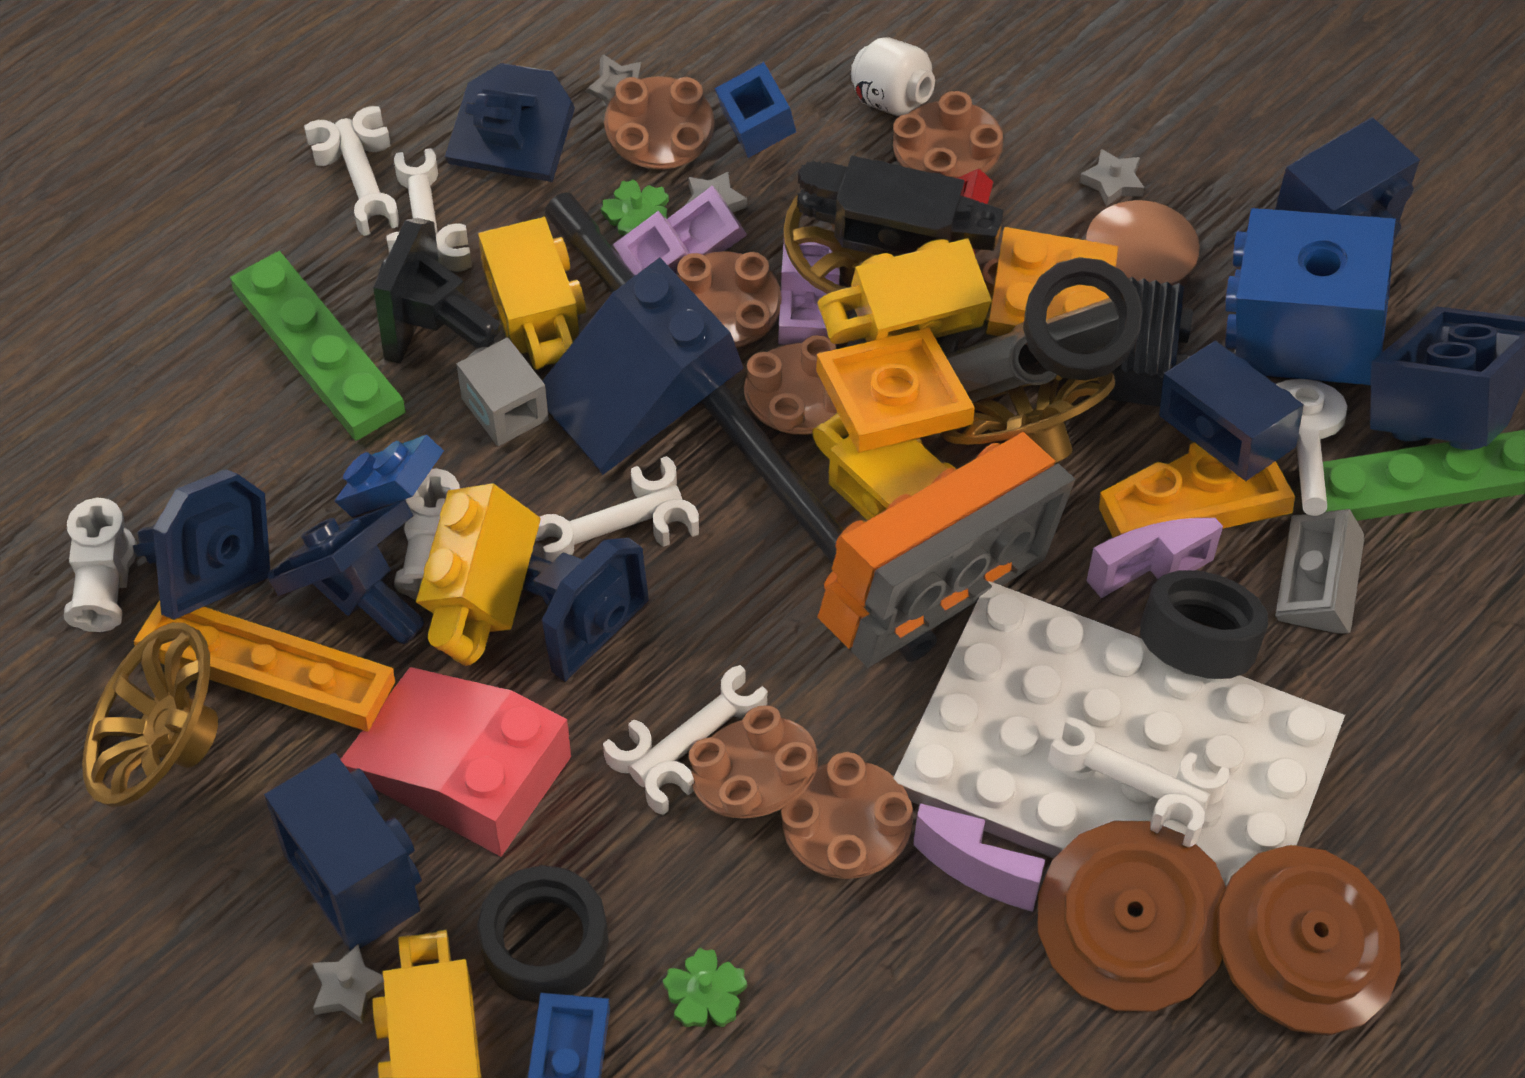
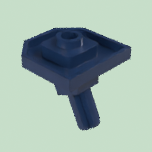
[445,63,575,182]
[133,469,271,620]
[267,500,424,644]
[522,538,649,682]

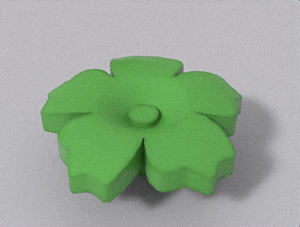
[601,180,669,236]
[663,948,747,1027]

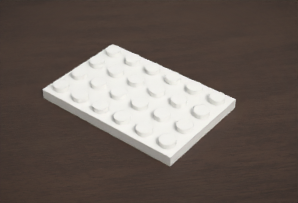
[893,581,1345,886]

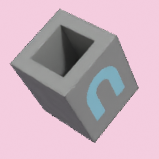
[456,337,549,446]

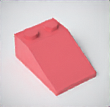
[340,667,571,857]

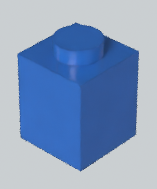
[715,62,797,158]

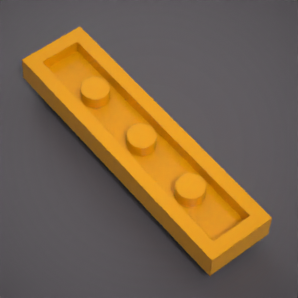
[134,600,395,732]

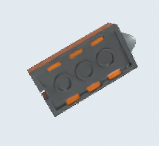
[818,432,1075,668]

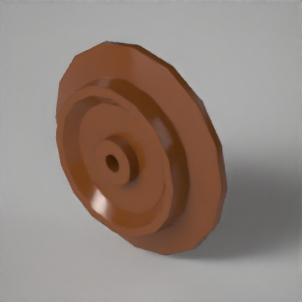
[1038,821,1226,1012]
[1217,845,1401,1036]

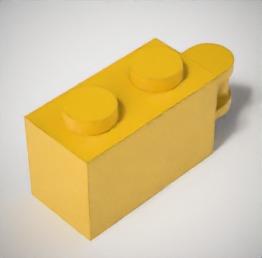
[478,217,586,370]
[817,238,992,344]
[812,412,957,520]
[416,483,541,666]
[373,930,481,1078]

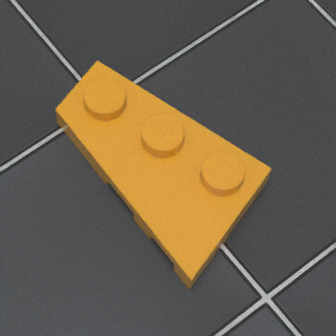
[1099,443,1295,538]

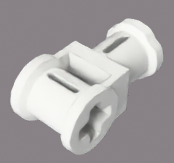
[394,468,460,600]
[64,497,137,632]

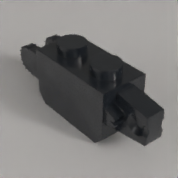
[797,155,1004,257]

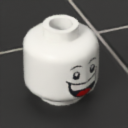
[851,37,935,116]

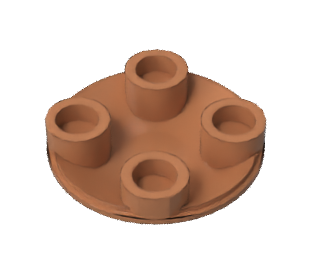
[604,76,714,169]
[893,91,1003,178]
[1086,200,1200,286]
[676,251,781,348]
[744,335,837,435]
[689,705,818,818]
[781,752,913,879]

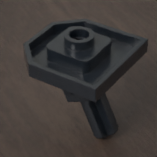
[373,218,501,364]

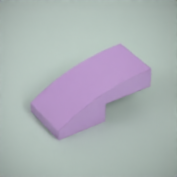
[613,186,747,275]
[778,242,840,345]
[1087,518,1223,598]
[913,803,1045,912]

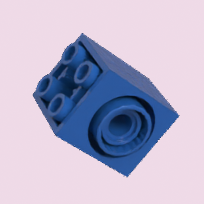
[1225,208,1396,385]

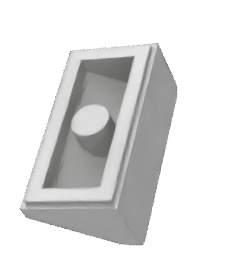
[1275,509,1364,633]

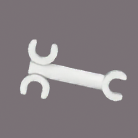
[304,106,399,236]
[386,148,472,271]
[535,456,699,562]
[603,665,767,815]
[1047,717,1230,848]

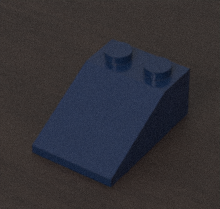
[542,257,743,475]
[1370,307,1525,450]

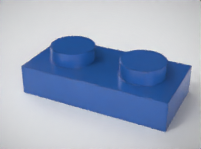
[335,434,444,517]
[528,993,610,1078]

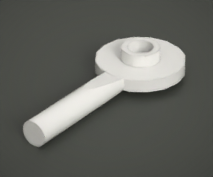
[1276,379,1347,516]

